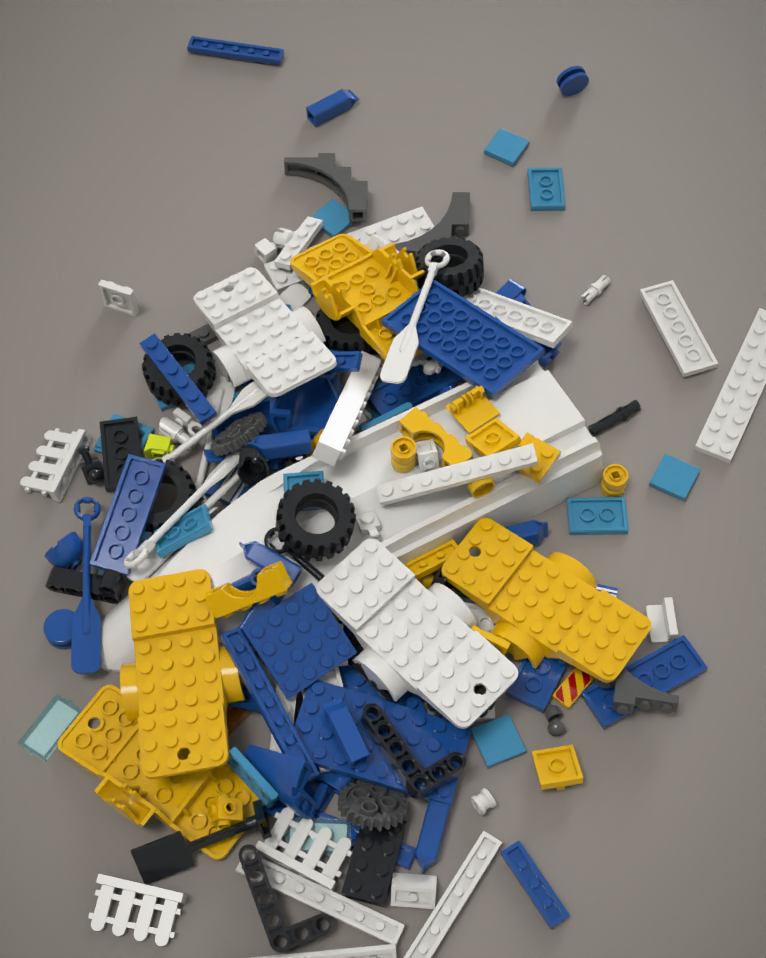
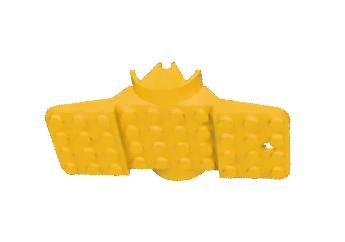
[290,234,425,360]
[441,518,652,683]
[120,569,245,779]
[57,685,264,861]

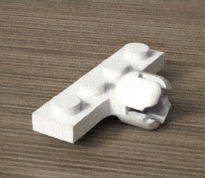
[273,216,323,270]

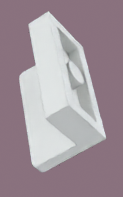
[646,597,678,644]
[390,873,437,909]

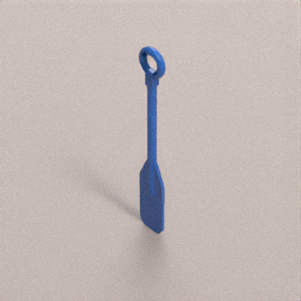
[71,497,101,674]

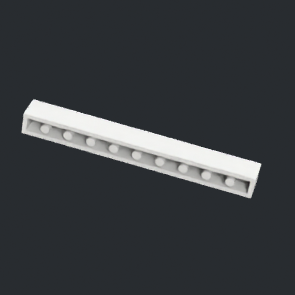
[312,351,382,466]

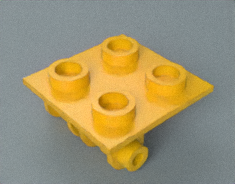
[445,386,500,434]

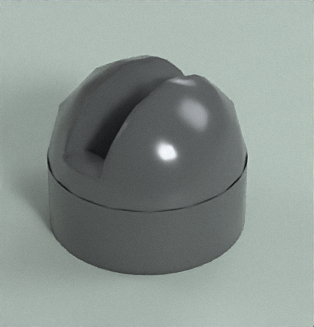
[545,705,563,722]
[548,717,566,736]

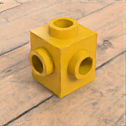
[207,794,243,828]

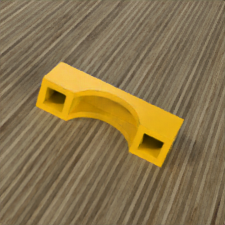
[399,407,473,467]
[204,561,293,619]

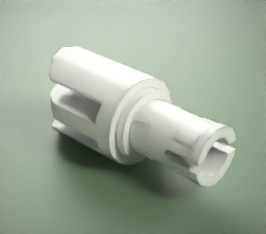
[159,417,197,451]

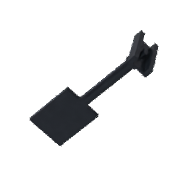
[131,799,272,885]

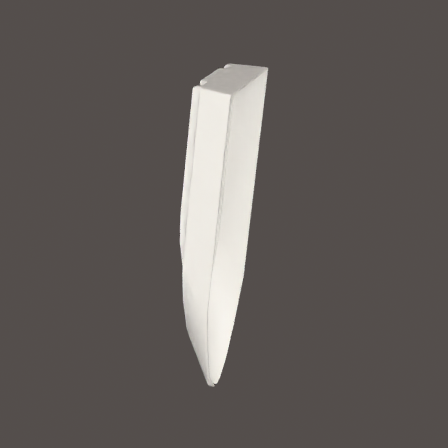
[100,360,603,673]

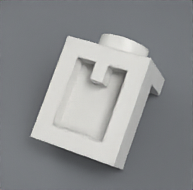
[415,439,439,471]

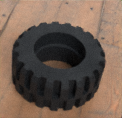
[415,237,484,298]
[316,308,376,355]
[142,333,216,406]
[145,459,198,535]
[276,479,356,562]

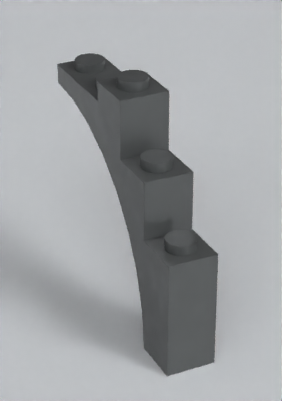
[284,153,368,222]
[395,192,470,260]
[594,668,679,714]

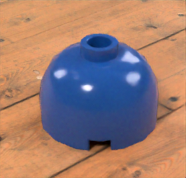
[44,532,83,569]

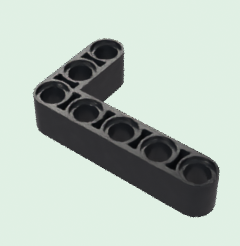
[361,703,466,799]
[238,844,333,953]

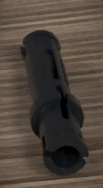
[588,400,641,437]

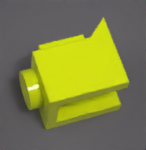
[144,434,175,459]

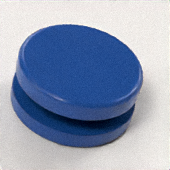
[556,66,589,96]
[43,609,75,649]

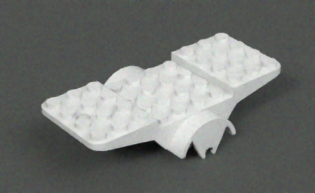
[193,267,337,397]
[316,539,518,729]

